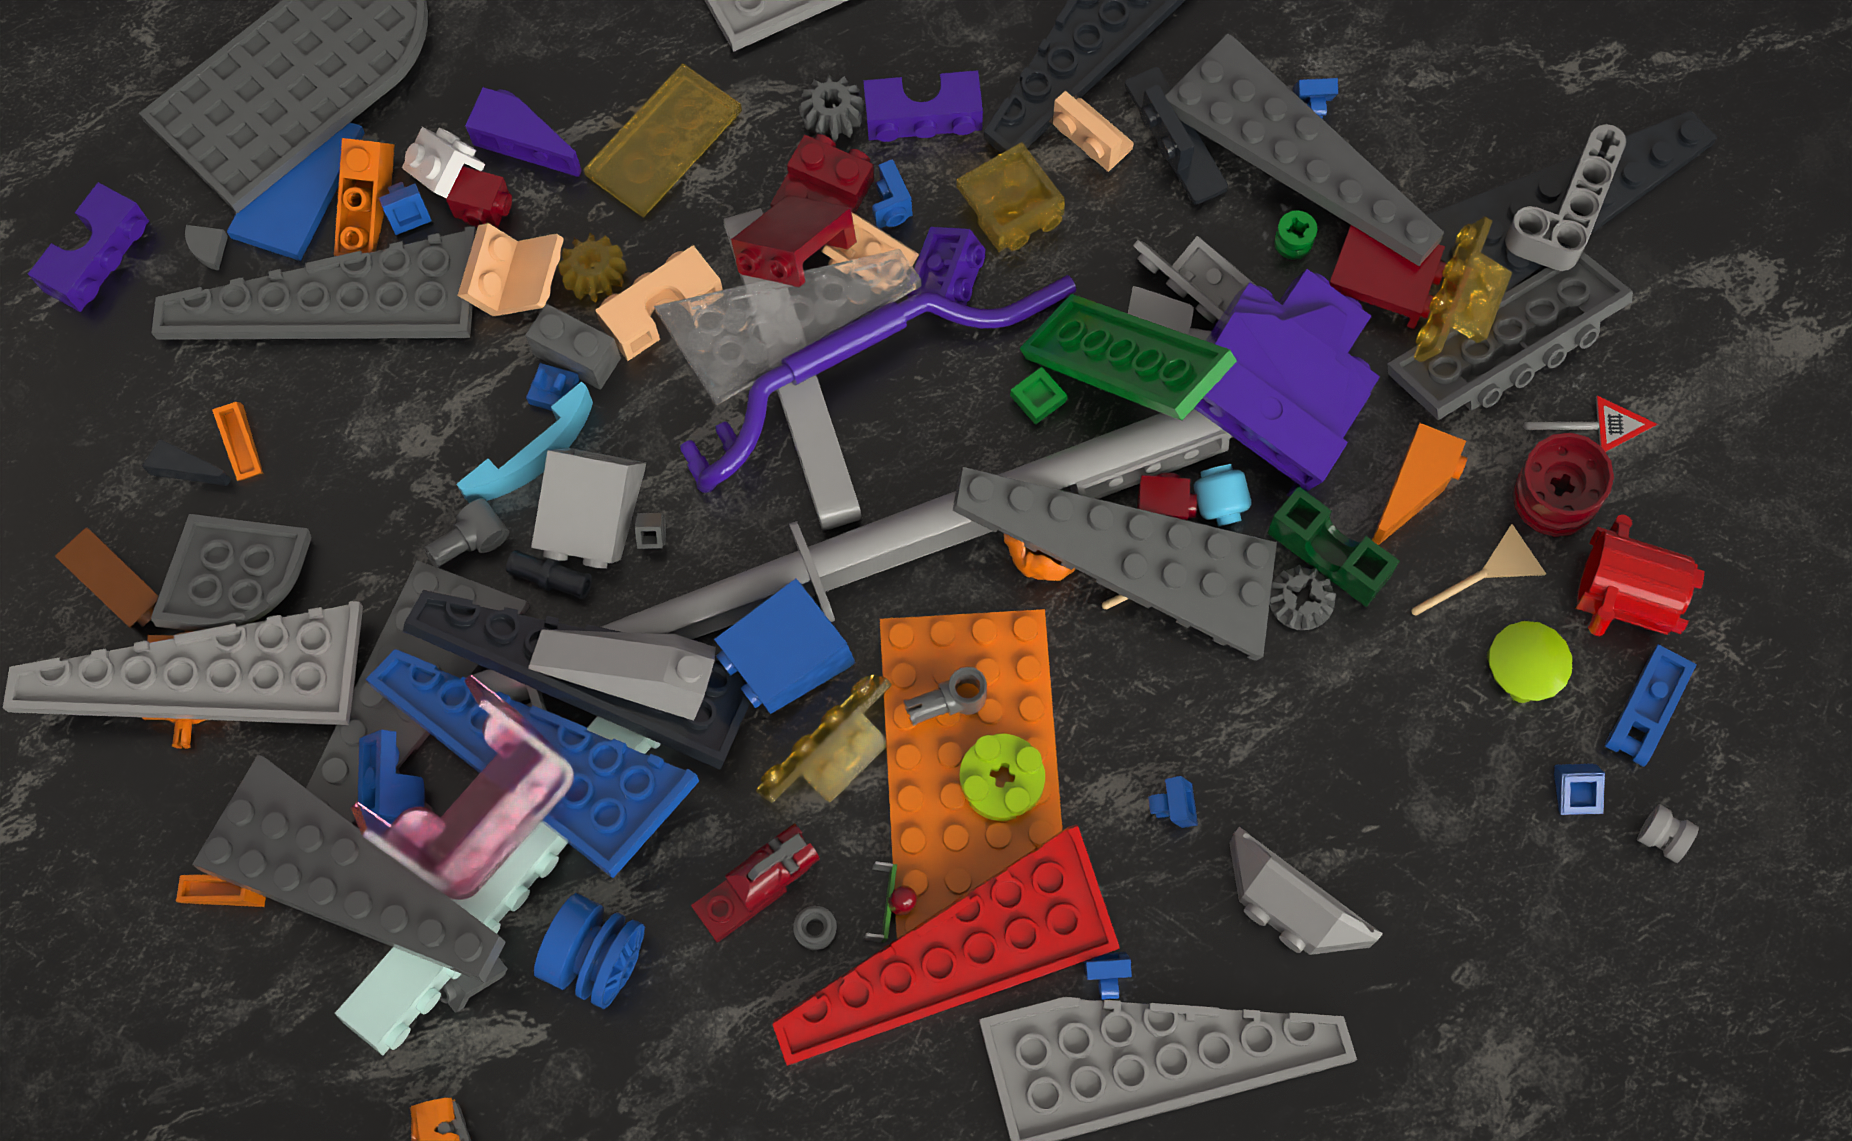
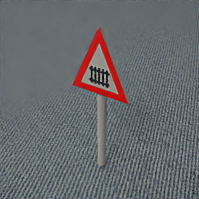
[1523,396,1658,452]

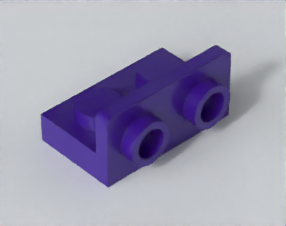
[905,227,985,306]

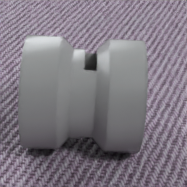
[1637,804,1699,863]

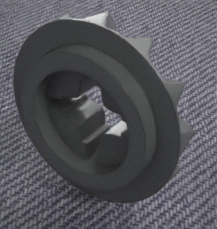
[1270,565,1336,630]

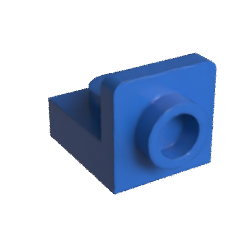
[872,159,913,229]

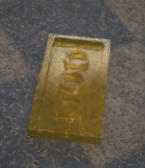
[584,63,742,218]

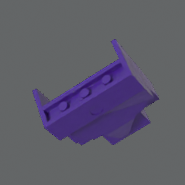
[1194,269,1380,497]

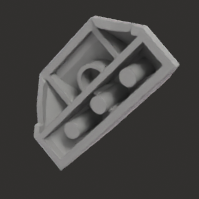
[1229,827,1383,955]

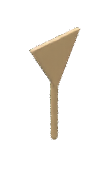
[1411,524,1546,615]

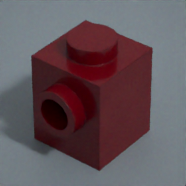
[446,166,512,229]
[1137,473,1197,521]

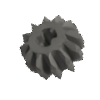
[799,74,865,143]

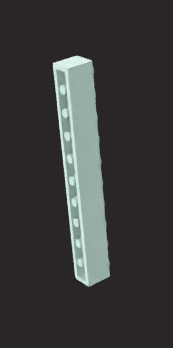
[335,716,661,1055]

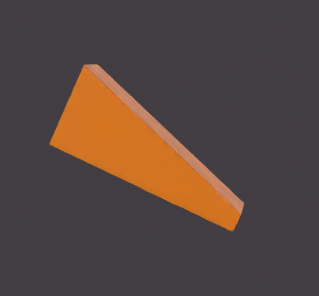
[212,402,263,481]
[176,875,266,907]

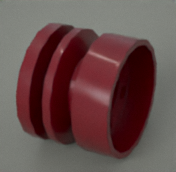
[1513,433,1614,537]

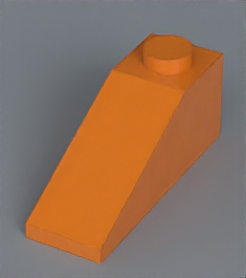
[1372,423,1468,545]

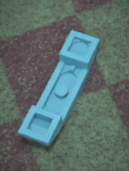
[456,382,593,503]

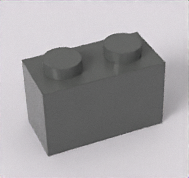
[525,304,621,390]

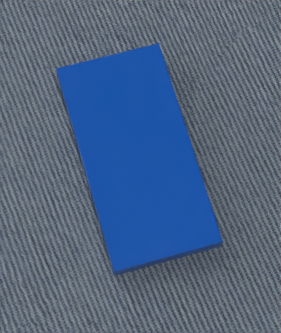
[227,123,365,261]

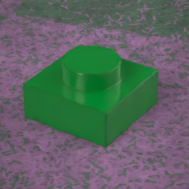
[1010,367,1067,425]

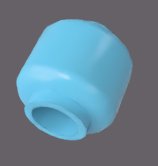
[1194,464,1251,527]

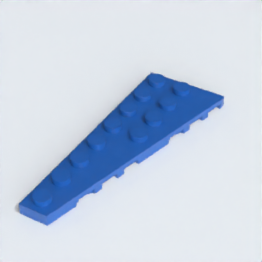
[365,649,699,878]

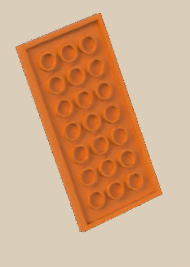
[880,609,1062,939]

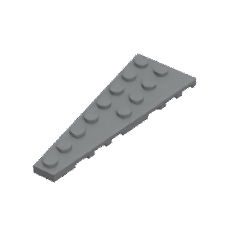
[3,601,363,725]

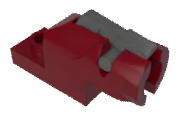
[691,823,820,943]

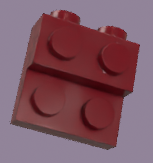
[770,134,875,214]

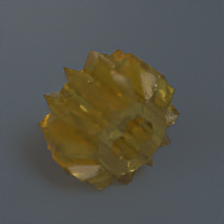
[558,233,627,303]

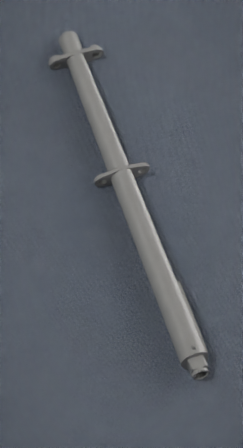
[470,409,1233,711]

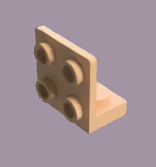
[457,223,564,316]

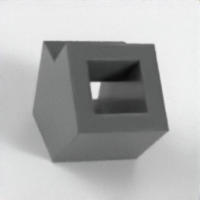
[635,513,666,549]

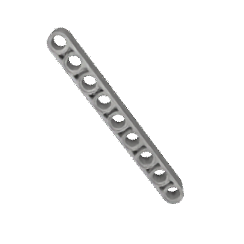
[723,208,862,531]

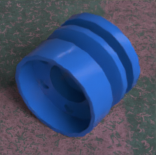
[534,893,645,1009]

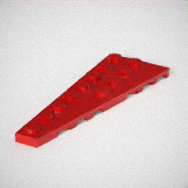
[772,824,1120,1066]

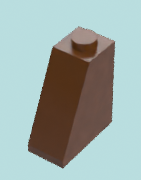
[55,527,159,628]

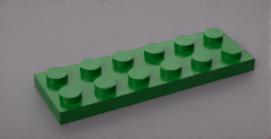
[1019,294,1237,421]

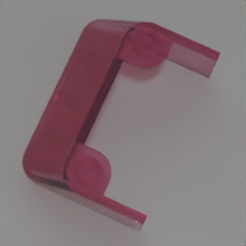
[351,675,574,900]

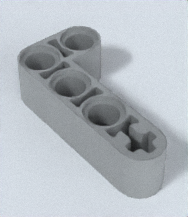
[1505,124,1626,271]

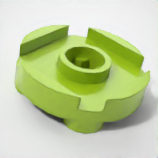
[960,734,1045,821]

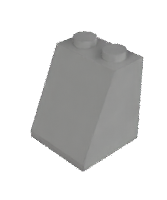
[531,448,646,568]

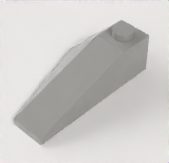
[528,630,716,721]

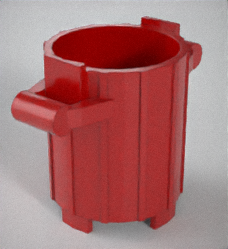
[1576,515,1705,636]

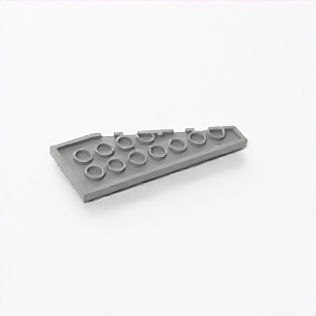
[979,997,1357,1141]

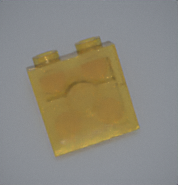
[956,142,1065,252]

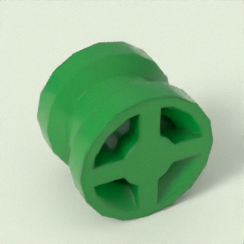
[1274,211,1318,260]

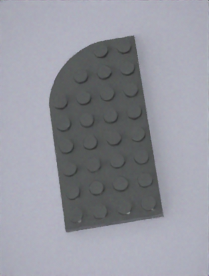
[139,0,428,213]

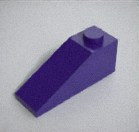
[465,87,582,177]

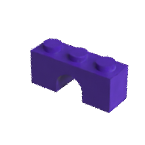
[863,70,983,142]
[28,182,149,312]

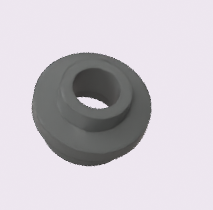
[793,906,837,950]

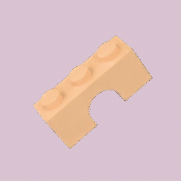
[595,245,724,361]

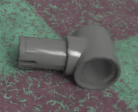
[423,498,510,568]
[903,667,987,726]

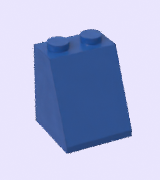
[714,578,856,714]

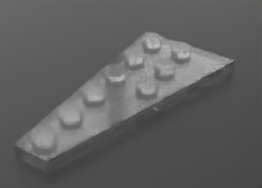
[654,249,922,406]

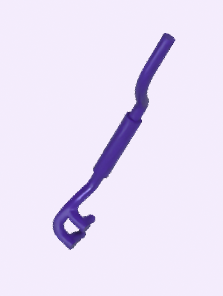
[680,275,1076,493]

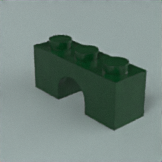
[1267,486,1400,607]

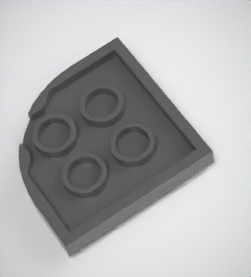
[151,514,312,631]

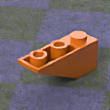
[334,138,395,256]

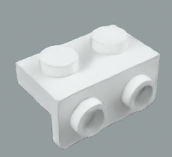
[402,127,485,198]

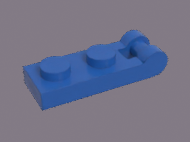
[1604,644,1697,767]

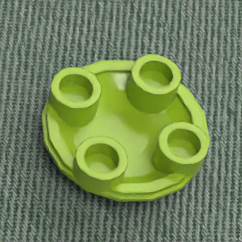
[1487,621,1572,703]

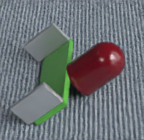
[863,861,917,943]

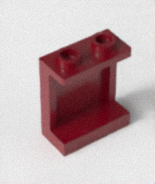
[731,195,857,287]
[1330,225,1447,329]

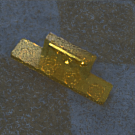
[1414,217,1512,362]
[756,674,892,803]

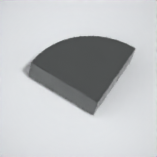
[185,225,228,270]

